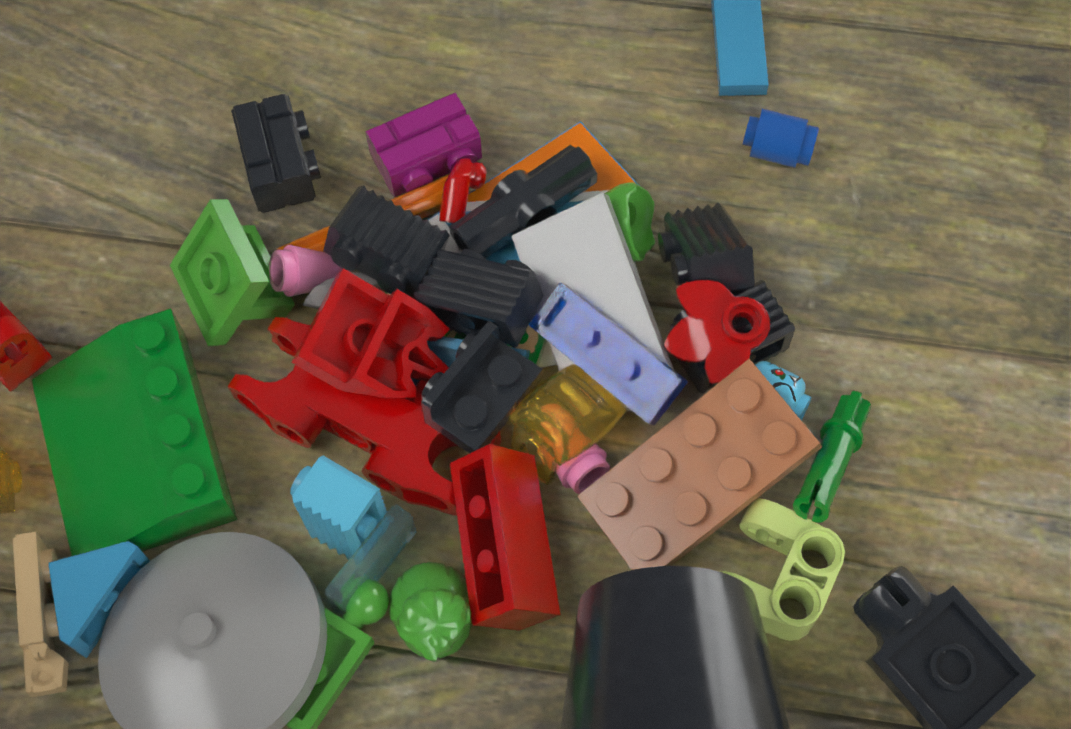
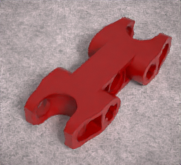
[228,317,501,516]

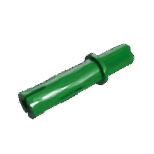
[793,390,871,523]

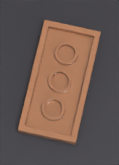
[577,359,822,570]

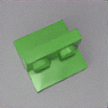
[170,199,295,346]

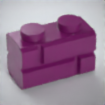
[365,92,482,197]

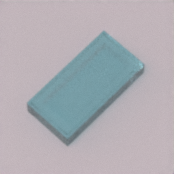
[325,504,417,615]

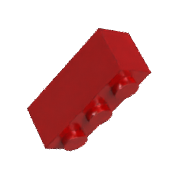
[450,444,561,631]

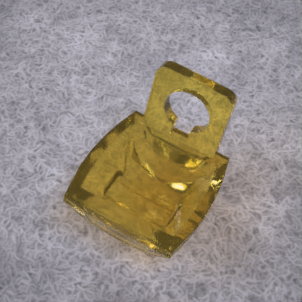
[508,364,626,485]

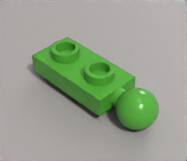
[285,579,389,729]

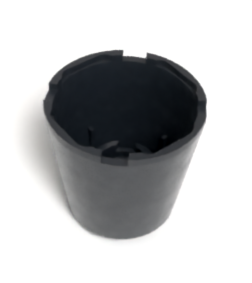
[560,566,790,729]

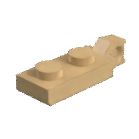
[13,531,69,697]

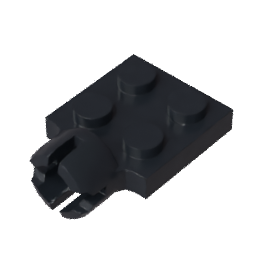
[853,566,1036,729]

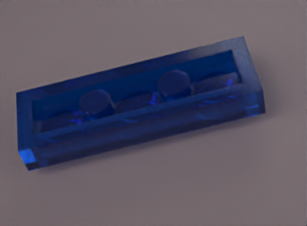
[529,282,688,425]

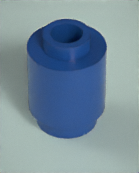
[742,108,819,168]

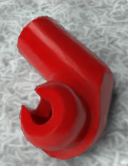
[439,158,487,224]

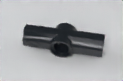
[449,145,597,259]

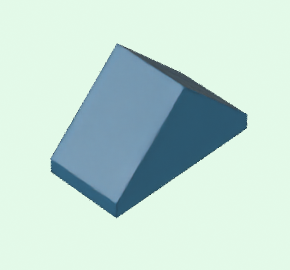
[48,541,150,658]

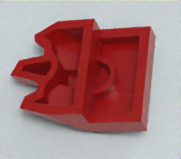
[291,268,450,398]

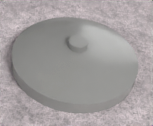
[98,532,327,729]

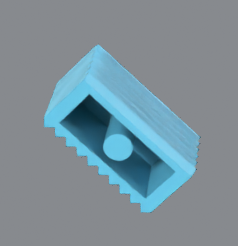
[290,455,391,566]

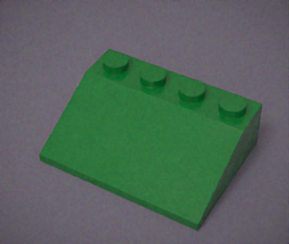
[31,308,238,556]

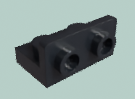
[421,321,543,454]

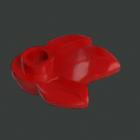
[664,280,770,384]

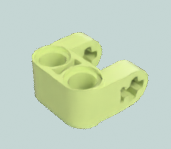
[719,498,845,641]

